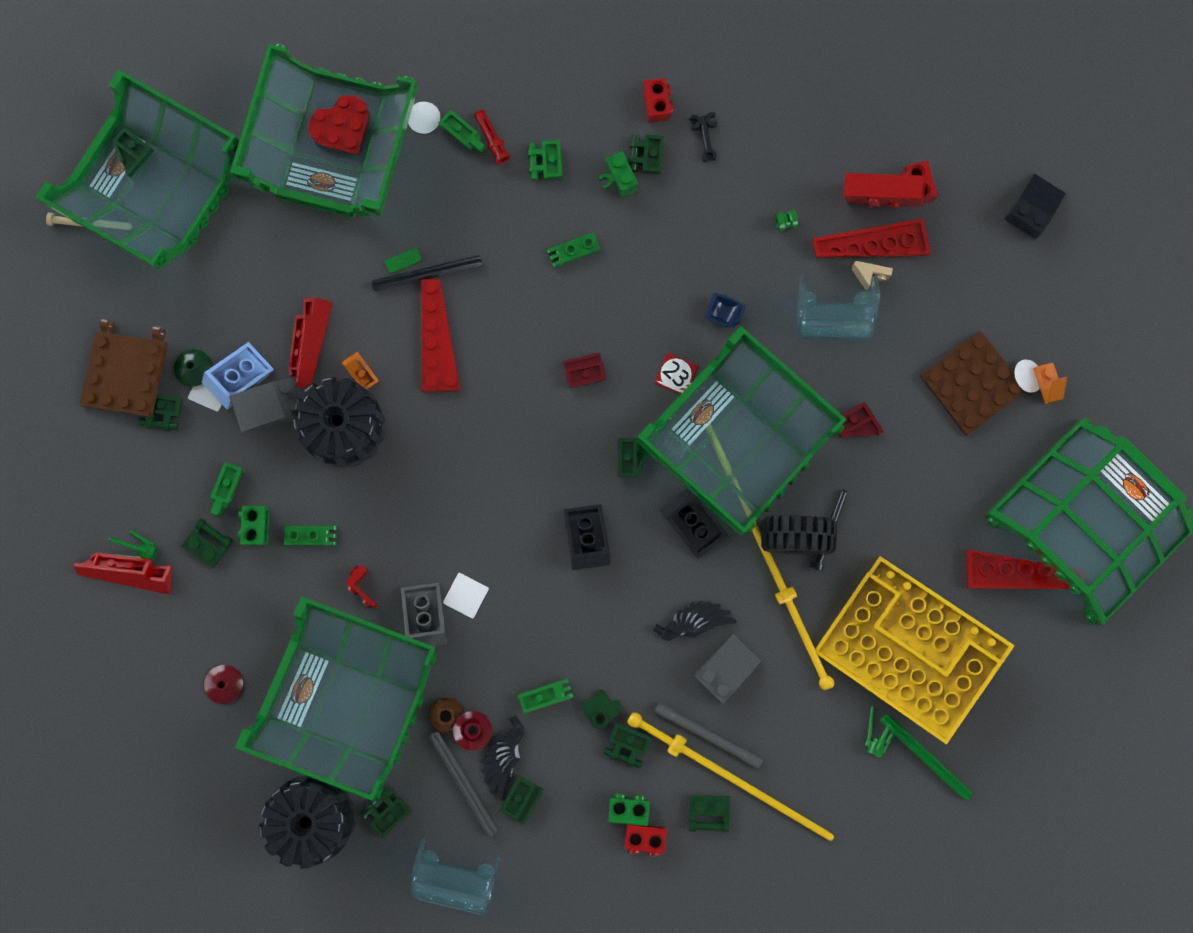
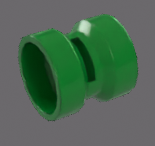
[775,210,798,232]

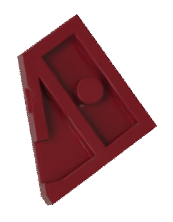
[832,402,884,438]

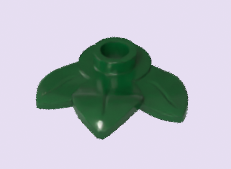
[582,689,621,729]

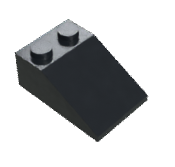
[1004,173,1066,239]
[659,488,728,559]
[563,504,610,570]

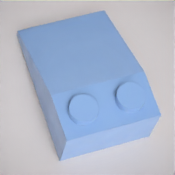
[202,342,274,410]

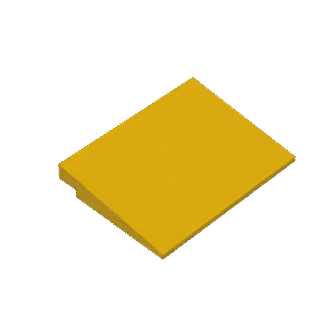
[815,556,1015,745]

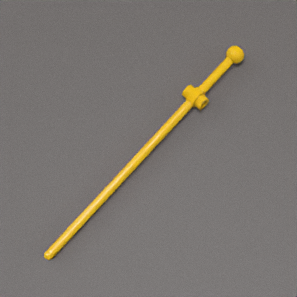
[627,712,834,841]

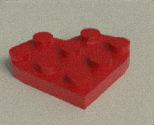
[308,95,370,156]

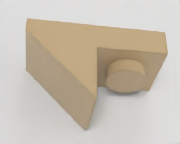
[852,261,893,290]

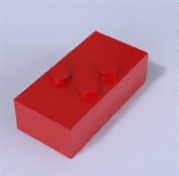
[843,173,926,209]

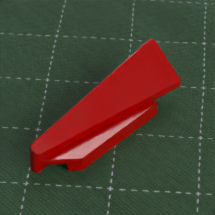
[288,297,332,389]
[73,552,172,594]

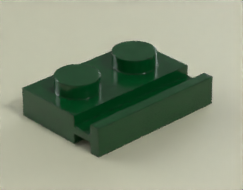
[500,775,544,825]

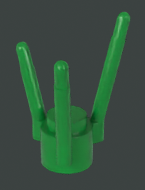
[108,530,158,561]
[865,706,901,757]

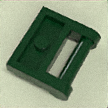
[181,518,233,568]
[689,795,730,833]

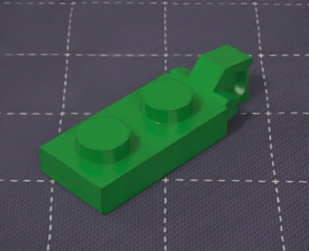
[438,109,486,154]
[210,462,244,517]

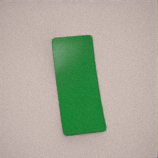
[384,247,422,273]

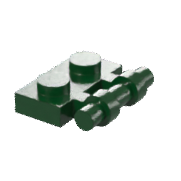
[628,134,664,174]
[139,395,183,431]
[604,723,652,769]
[361,786,412,839]

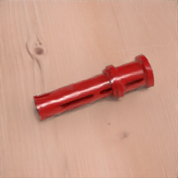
[474,109,511,165]

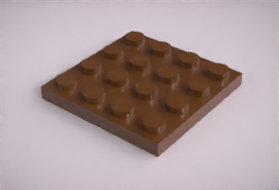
[920,331,1027,436]

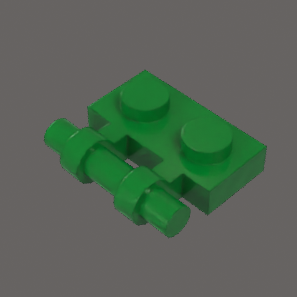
[527,140,563,181]

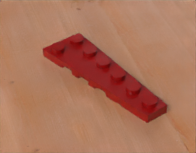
[812,218,931,258]
[421,279,460,392]
[966,550,1085,589]

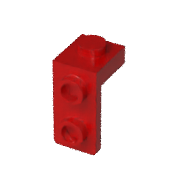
[346,565,379,608]

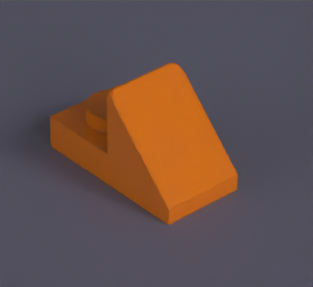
[342,351,379,389]
[1033,362,1067,404]

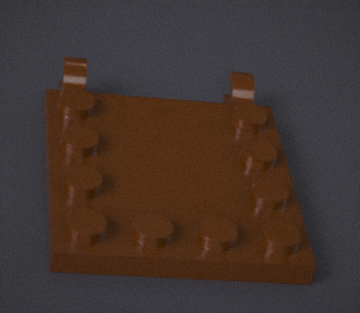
[79,319,168,417]

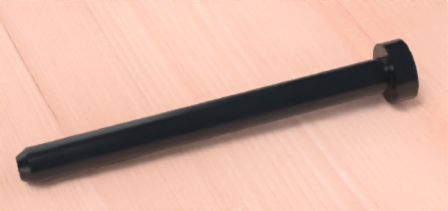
[810,489,847,571]

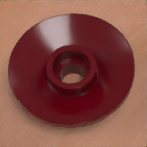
[204,665,244,704]
[453,711,492,751]

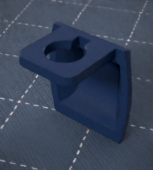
[704,293,746,328]

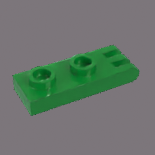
[547,232,601,268]
[284,526,337,546]
[518,678,574,713]

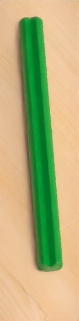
[880,714,973,801]

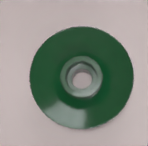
[174,349,212,387]

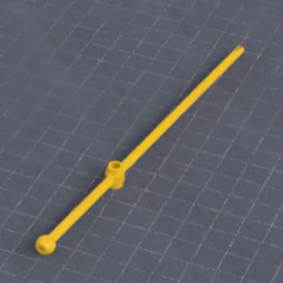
[703,424,834,691]

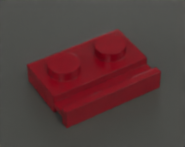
[563,352,606,389]

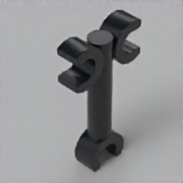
[689,112,717,162]

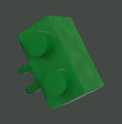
[599,151,638,198]

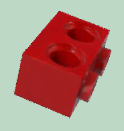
[643,78,674,123]
[901,160,938,207]
[624,824,667,856]

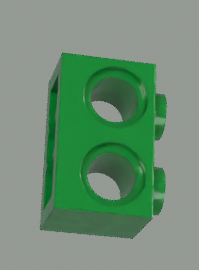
[238,506,269,546]
[608,793,650,826]

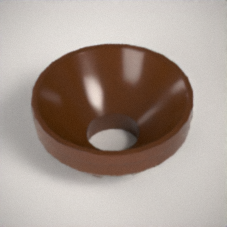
[429,698,465,734]

